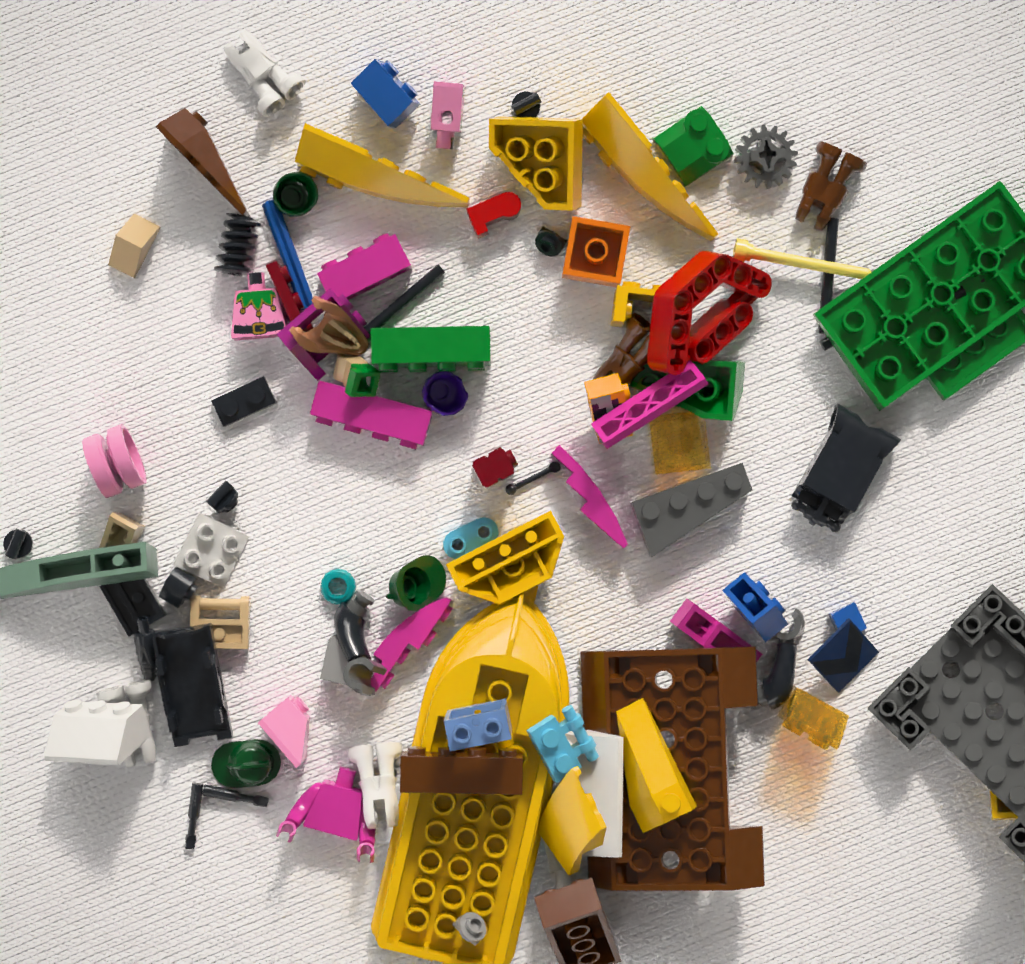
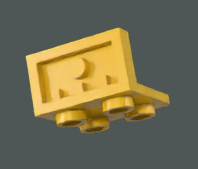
[610,281,661,328]

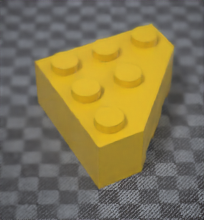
[489,116,583,211]

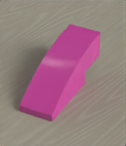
[669,598,763,663]

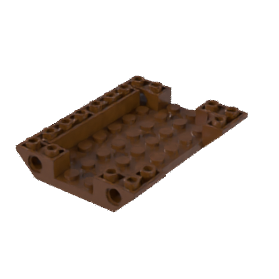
[580,646,765,891]

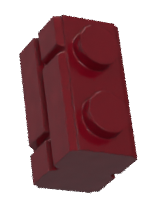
[472,447,518,489]

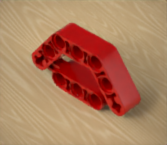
[647,251,772,375]

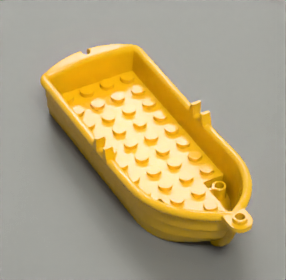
[371,586,569,964]

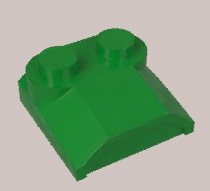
[653,106,734,187]

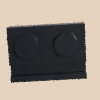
[99,579,167,637]

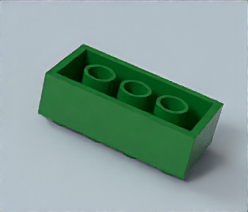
[371,326,491,373]

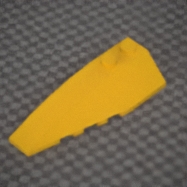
[582,92,718,241]
[295,123,470,208]

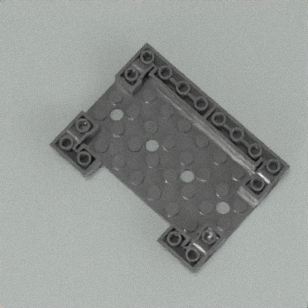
[867,584,1025,863]

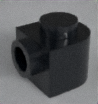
[158,567,199,608]

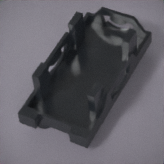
[152,623,233,747]

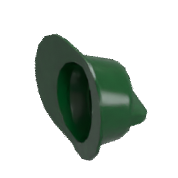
[385,555,446,612]
[211,739,281,788]

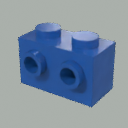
[351,59,421,128]
[722,572,788,643]

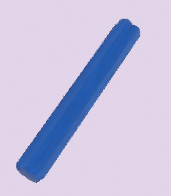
[262,200,313,310]

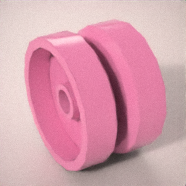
[82,424,147,498]

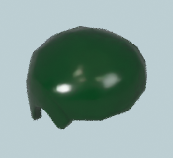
[272,172,318,217]

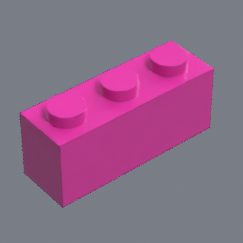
[317,233,412,300]

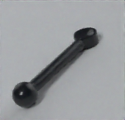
[505,461,561,495]

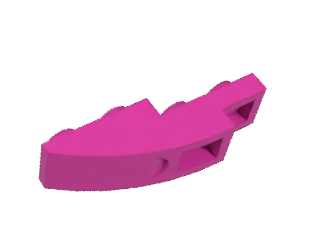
[371,597,453,692]

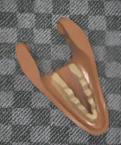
[289,296,368,355]

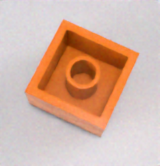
[562,216,631,288]

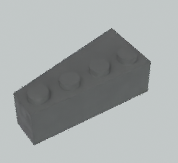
[630,462,752,557]

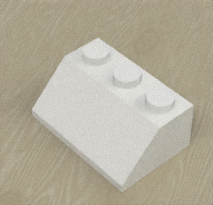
[44,699,151,765]

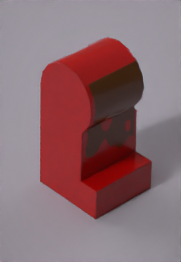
[466,192,521,239]

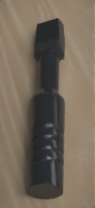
[185,783,204,849]
[202,784,269,807]

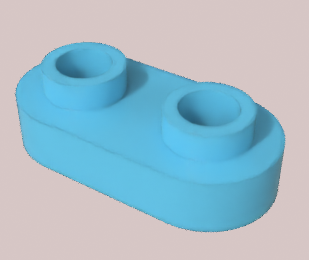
[443,517,499,559]

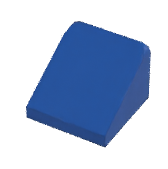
[828,602,867,631]

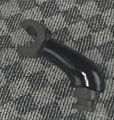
[334,589,387,696]
[751,608,805,710]

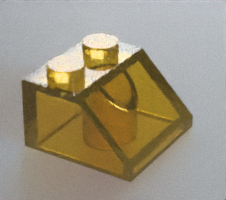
[647,412,711,476]

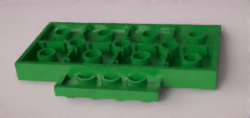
[813,181,1025,411]

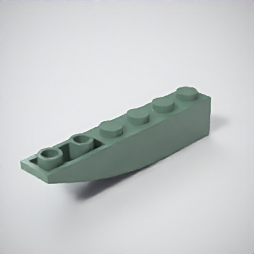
[0,542,159,599]

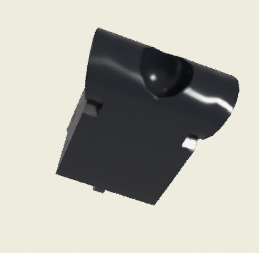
[791,403,901,532]

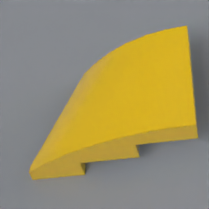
[538,766,607,876]

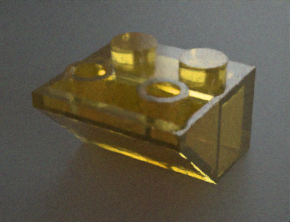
[777,685,849,751]

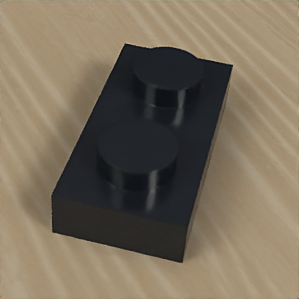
[211,376,277,427]

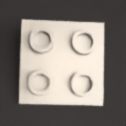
[172,512,250,588]

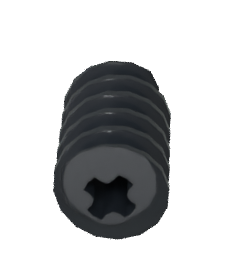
[214,213,261,277]

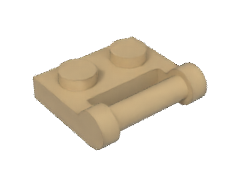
[190,595,251,649]

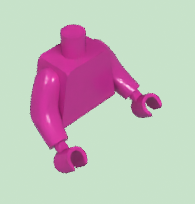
[276,767,376,863]

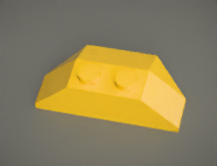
[446,510,564,605]

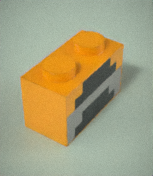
[584,373,633,444]

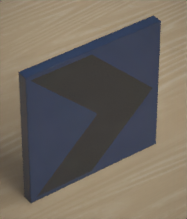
[807,618,879,693]

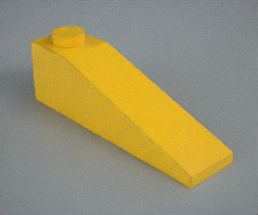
[616,698,697,833]

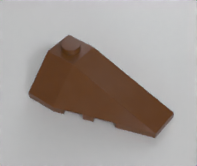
[155,108,250,217]

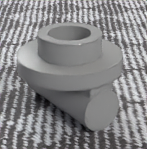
[453,912,486,946]

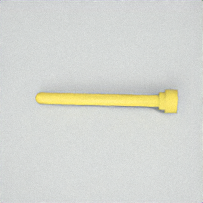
[732,238,872,279]

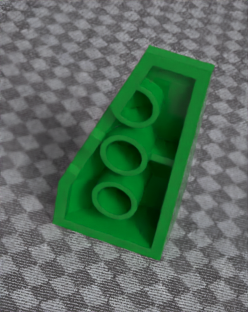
[630,359,745,421]

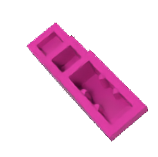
[551,445,628,548]

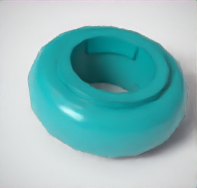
[320,569,356,605]

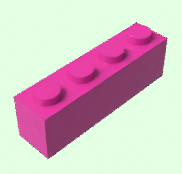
[310,380,433,450]

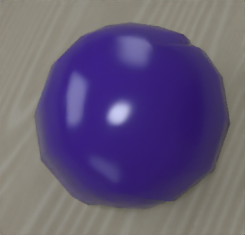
[422,371,468,416]

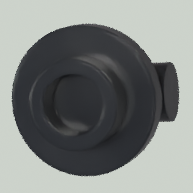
[511,91,542,117]
[535,226,568,257]
[205,480,239,513]
[3,528,33,560]

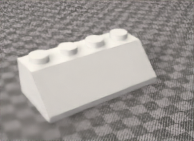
[558,730,624,858]

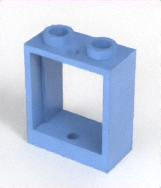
[444,699,512,751]

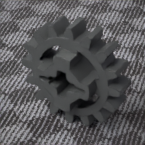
[734,124,798,189]

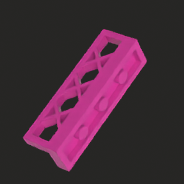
[591,360,708,449]

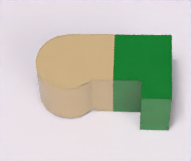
[332,353,381,397]

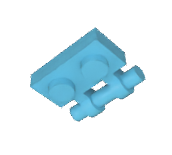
[526,705,599,783]

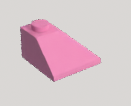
[258,695,310,768]

